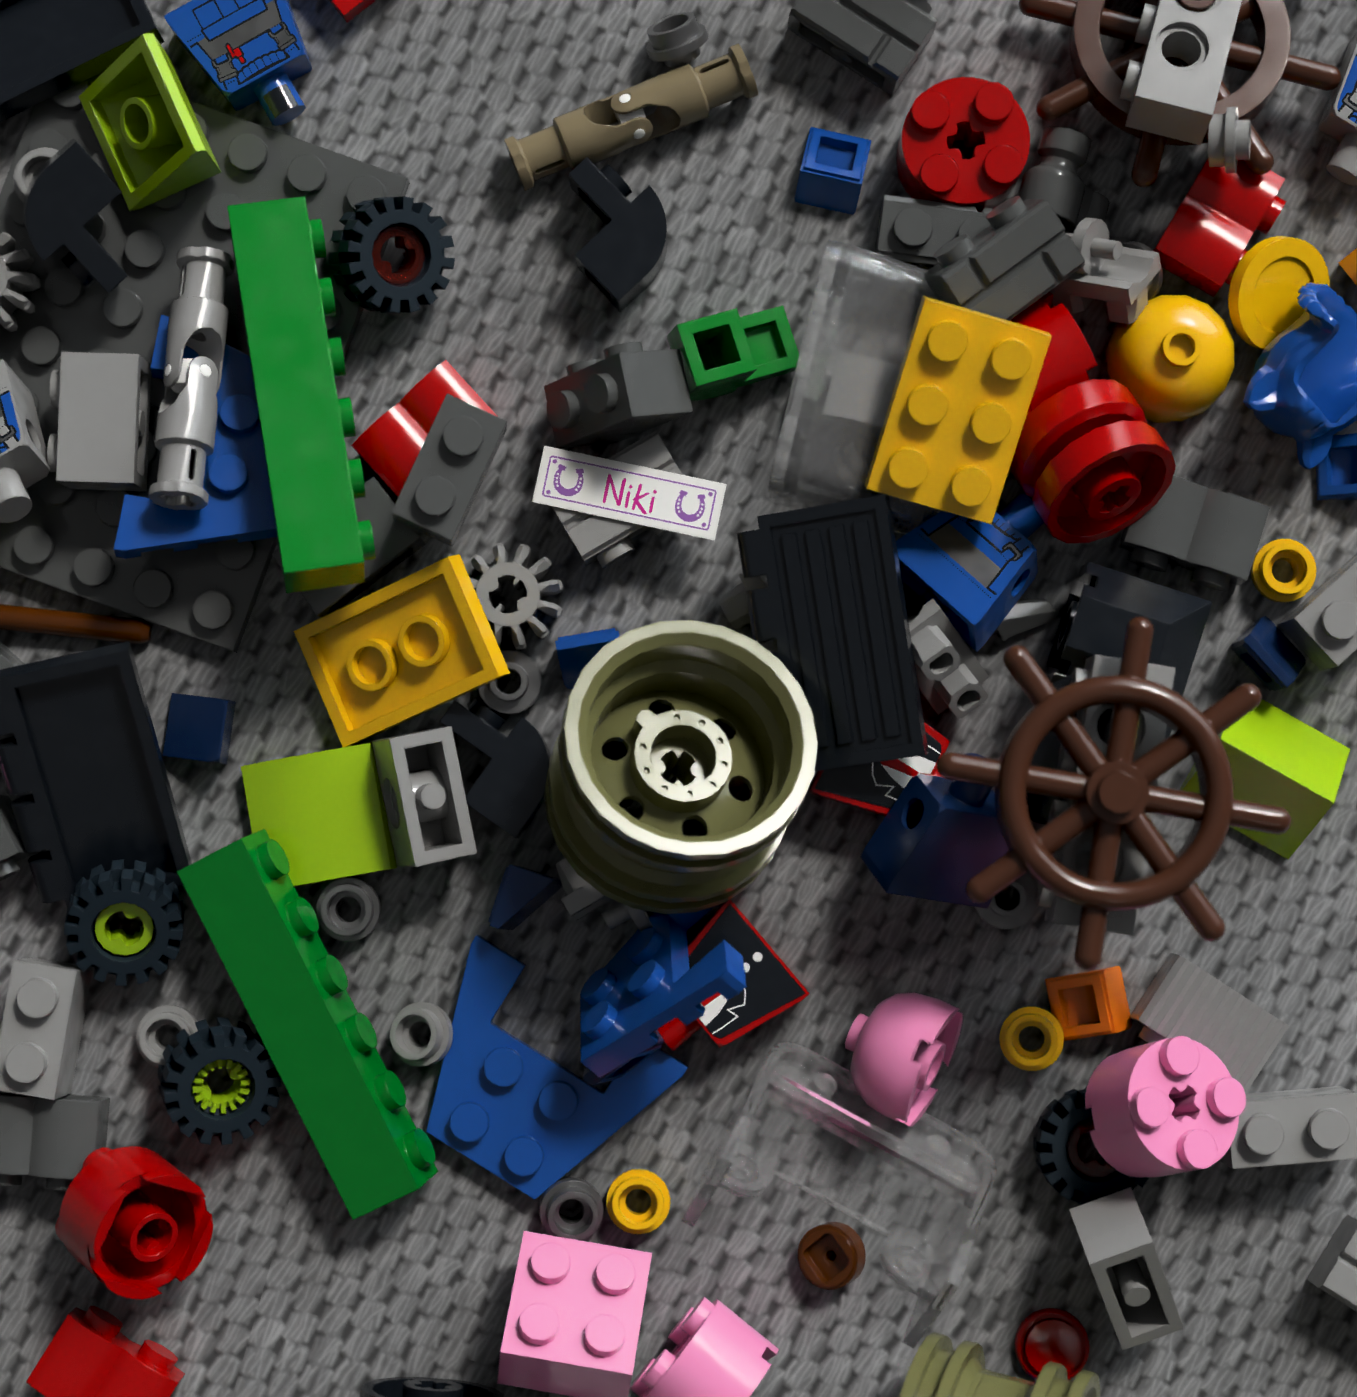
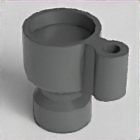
[1018,126,1110,233]

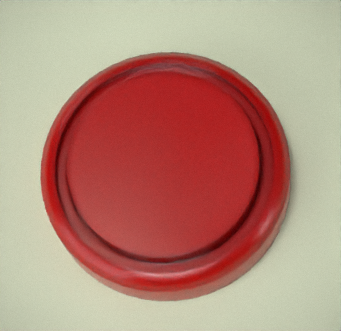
[1014,1308,1090,1380]

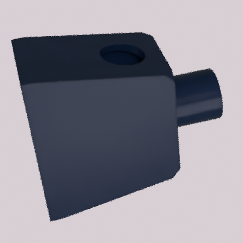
[860,753,1008,909]

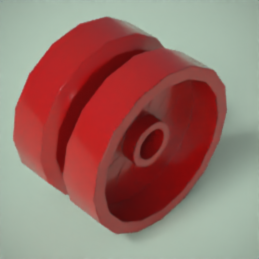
[1010,379,1176,544]

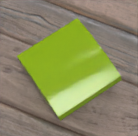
[241,743,397,886]

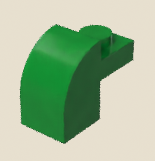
[667,305,803,401]

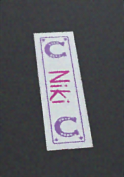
[532,446,727,541]

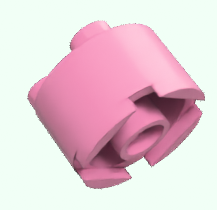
[1085,1036,1246,1178]
[630,1297,779,1397]

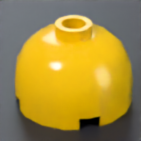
[1106,295,1234,423]

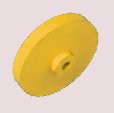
[1228,236,1330,350]

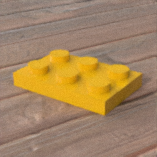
[864,296,1052,525]
[294,554,510,747]

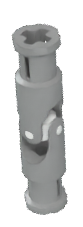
[148,246,235,510]

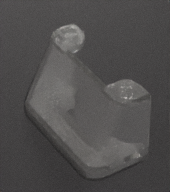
[768,240,938,535]

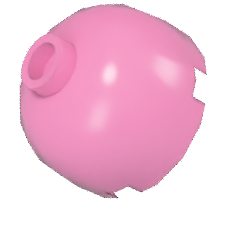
[845,993,963,1126]

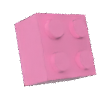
[497,1231,652,1397]

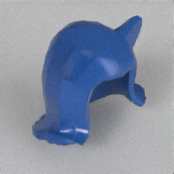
[1243,282,1357,469]

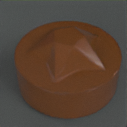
[798,1222,866,1290]

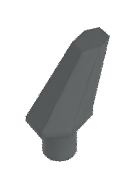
[964,599,1061,650]

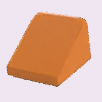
[1045,966,1132,1041]

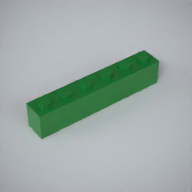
[227,196,376,594]
[177,829,438,1220]

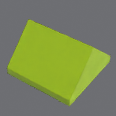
[78,33,221,211]
[1180,686,1350,859]

